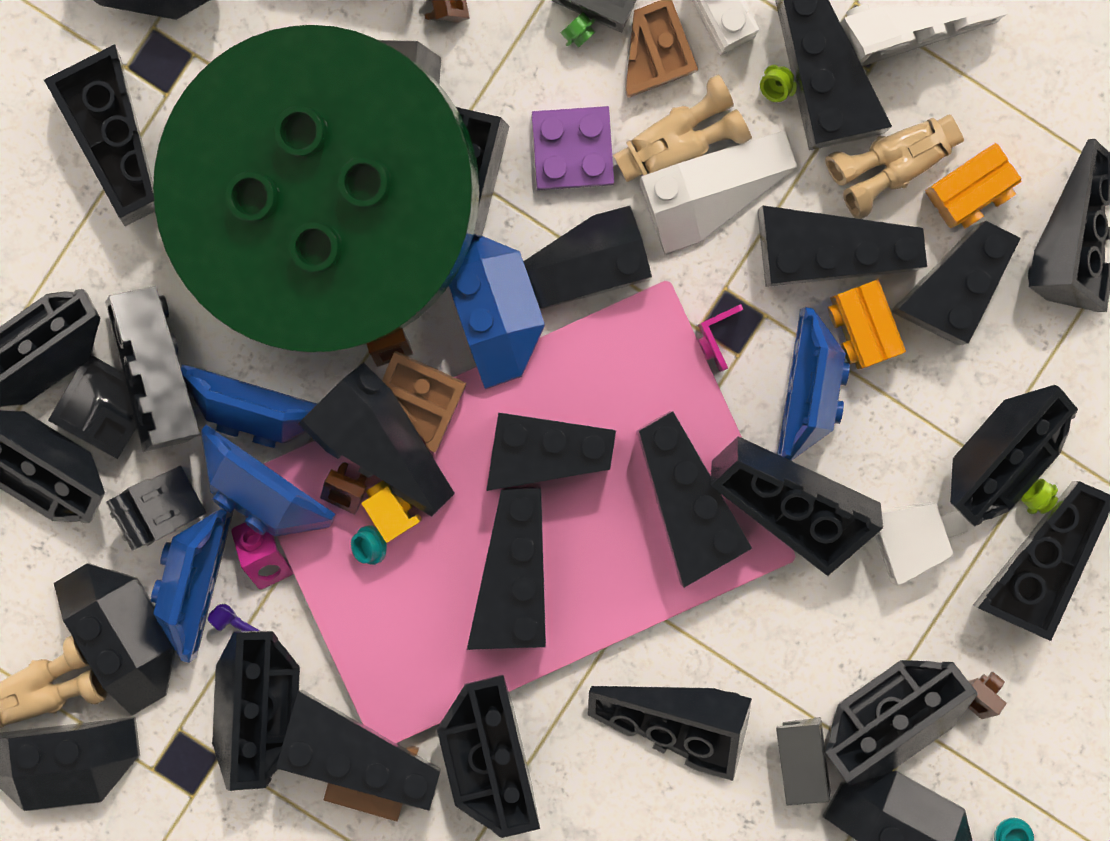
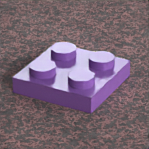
[532,106,614,190]

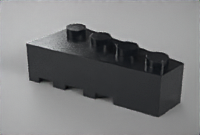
[775,0,892,151]
[44,44,155,227]
[973,481,1110,641]

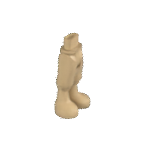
[613,74,752,182]
[825,114,964,219]
[0,636,107,728]

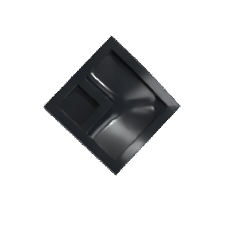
[48,355,137,459]

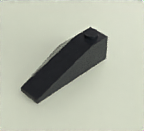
[523,205,652,310]
[298,362,455,517]
[588,686,752,781]

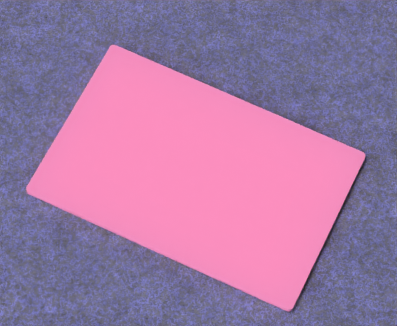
[264,281,795,743]

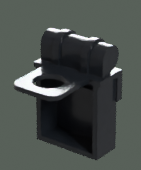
[106,465,206,551]

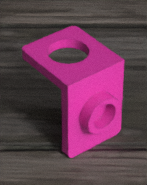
[698,304,744,372]
[231,522,293,589]

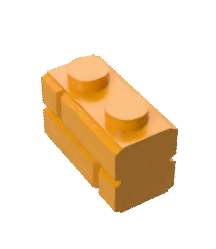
[925,143,1022,229]
[827,279,906,369]

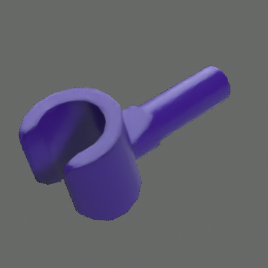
[207,604,260,631]

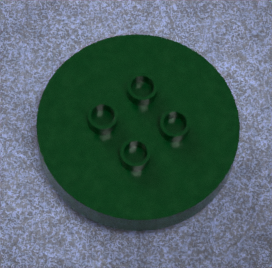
[153,25,479,352]

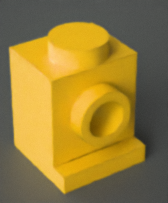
[361,480,422,543]

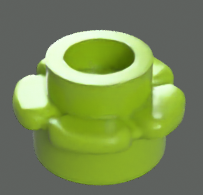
[760,65,797,102]
[1021,479,1058,514]

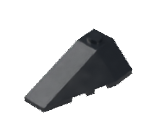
[1028,139,1110,312]

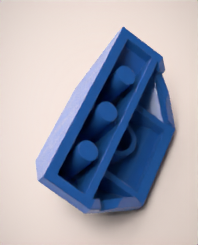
[449,236,545,389]
[777,307,850,461]
[181,365,317,448]
[201,424,336,537]
[151,509,234,663]

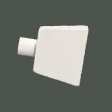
[875,502,968,585]

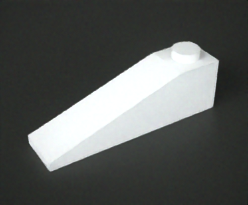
[841,4,1008,66]
[639,130,797,255]

